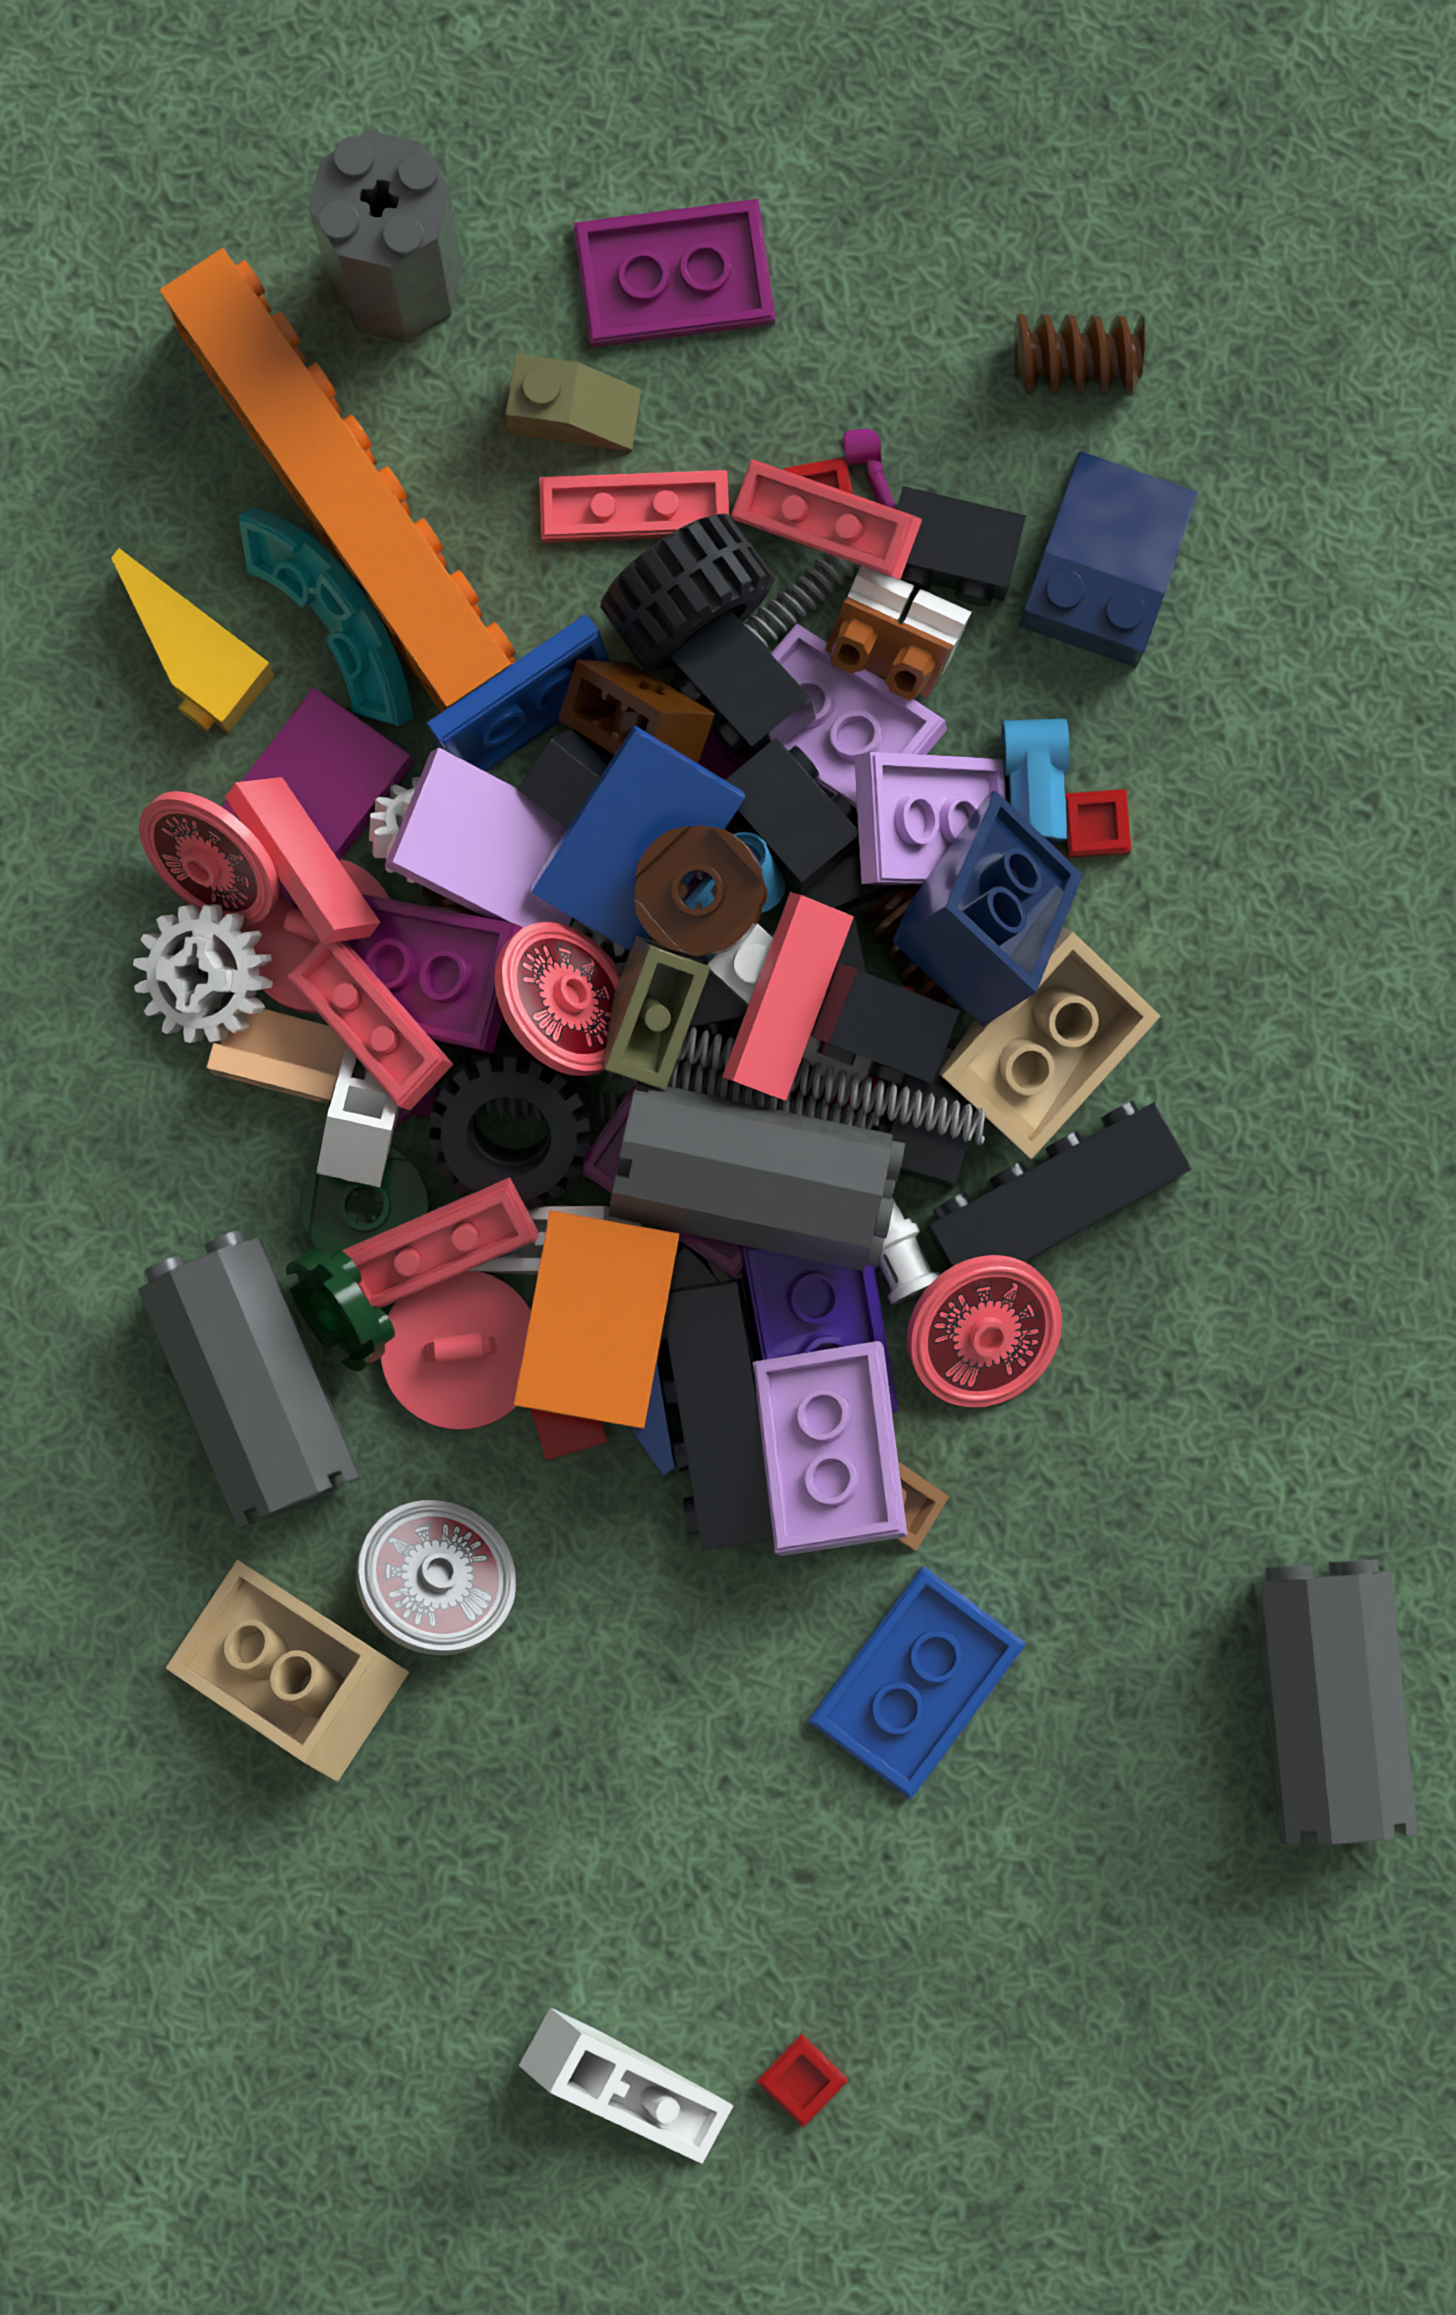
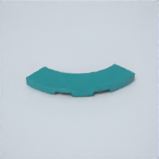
[239,507,414,726]

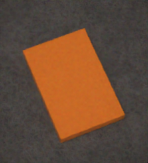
[514,1210,680,1429]

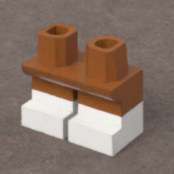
[824,566,972,700]

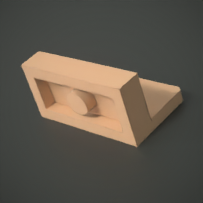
[206,1009,346,1105]

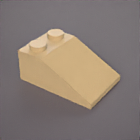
[939,927,1161,1159]
[166,1560,409,1782]

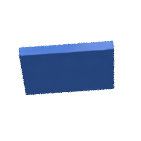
[427,614,610,772]
[530,725,745,951]
[807,1566,1026,1799]

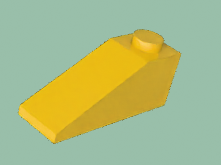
[111,548,275,734]

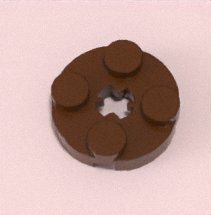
[634,825,768,958]

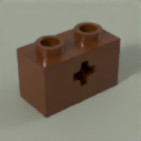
[558,660,715,764]

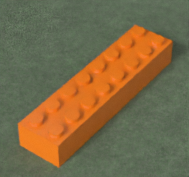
[159,248,516,713]

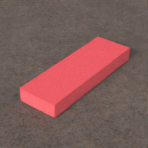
[731,459,922,580]
[539,470,729,543]
[225,777,381,944]
[722,892,854,1101]
[287,941,453,1111]
[342,1177,539,1308]

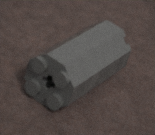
[309,130,463,343]
[608,1081,905,1271]
[138,1230,362,1529]
[1254,1559,1416,1845]

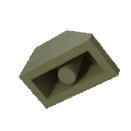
[506,353,641,452]
[603,935,711,1090]

